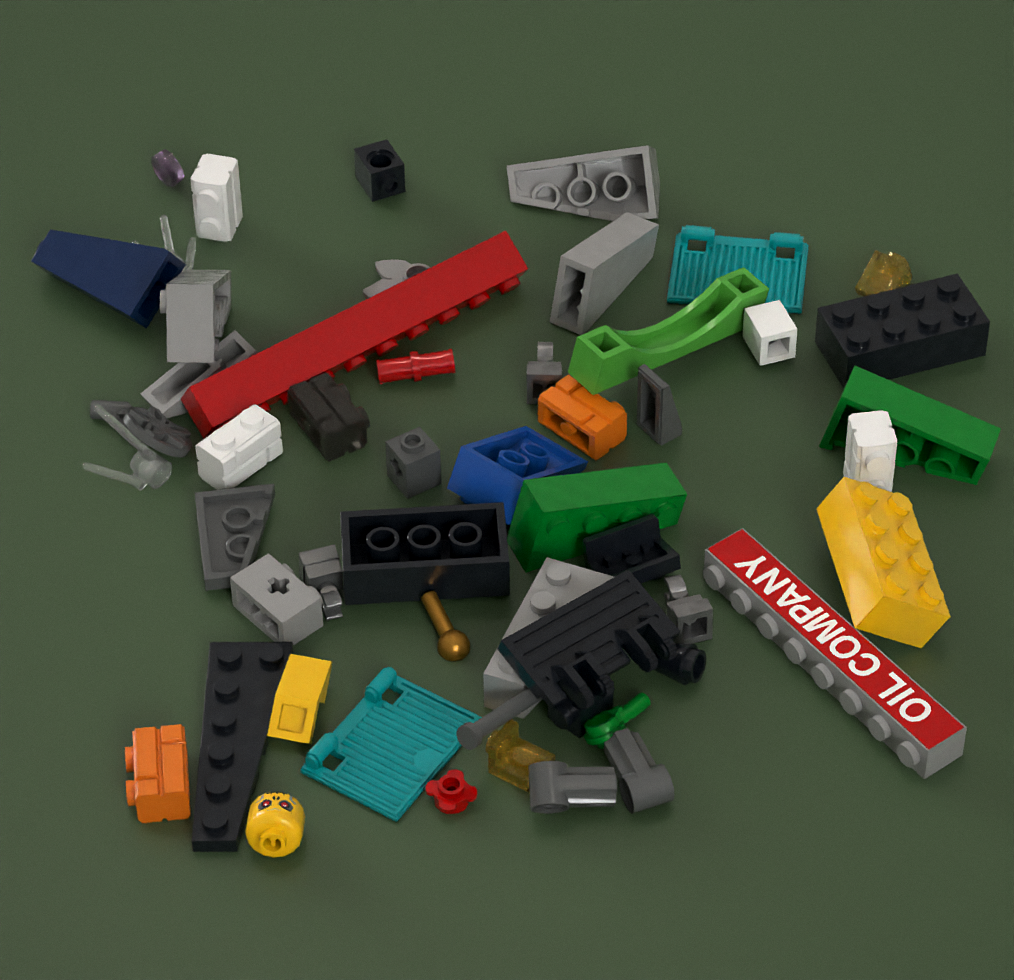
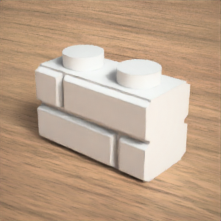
[190,154,243,242]
[195,404,283,490]
[843,410,898,492]

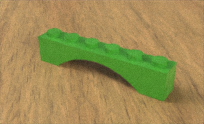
[568,267,769,395]

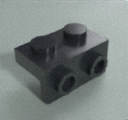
[582,514,681,584]

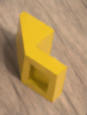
[267,654,333,744]

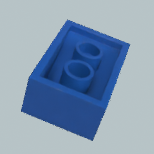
[447,426,588,525]

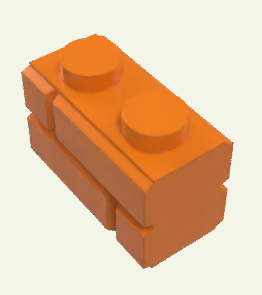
[538,375,627,461]
[125,724,191,823]

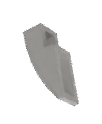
[140,330,257,418]

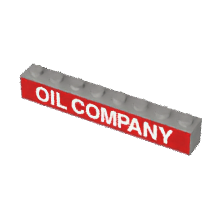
[703,528,967,779]

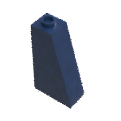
[31,229,186,329]

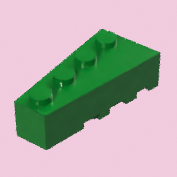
[819,366,1001,485]

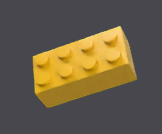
[816,477,951,648]

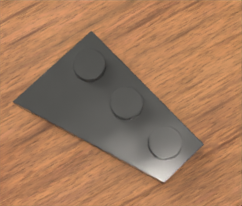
[194,484,275,591]

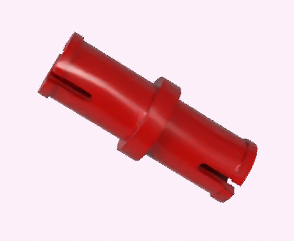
[376,348,456,384]

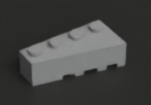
[160,270,231,363]
[483,557,614,719]

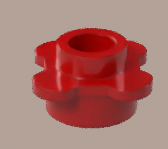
[425,769,477,814]

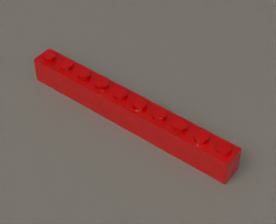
[181,230,528,439]

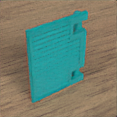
[667,225,809,314]
[300,667,482,822]

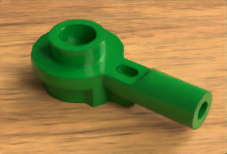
[584,692,651,749]

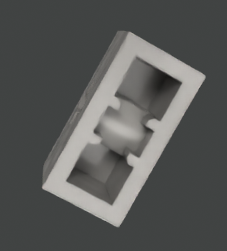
[230,553,323,645]

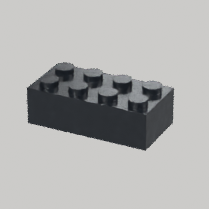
[815,273,990,388]
[340,502,510,605]

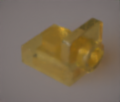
[855,250,913,297]
[486,719,555,793]

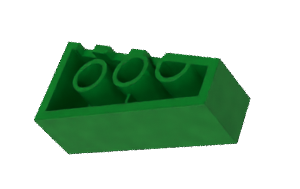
[507,462,687,573]

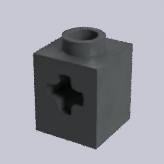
[385,426,441,499]

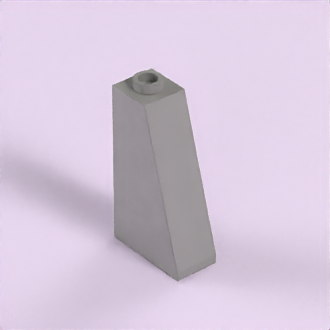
[550,212,659,335]

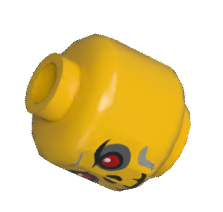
[245,792,305,858]

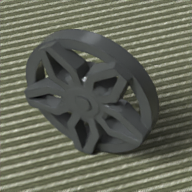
[123,406,192,458]

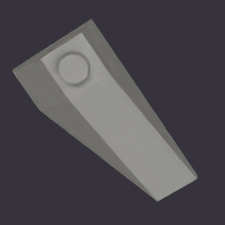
[507,145,660,221]

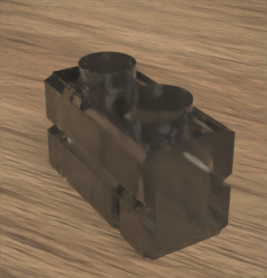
[288,372,370,461]

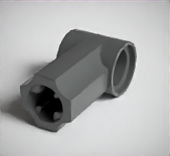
[604,728,675,814]
[528,761,617,814]

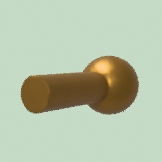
[421,591,470,661]

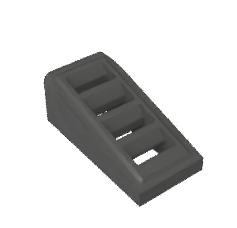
[637,364,682,446]

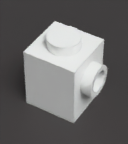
[742,300,797,366]

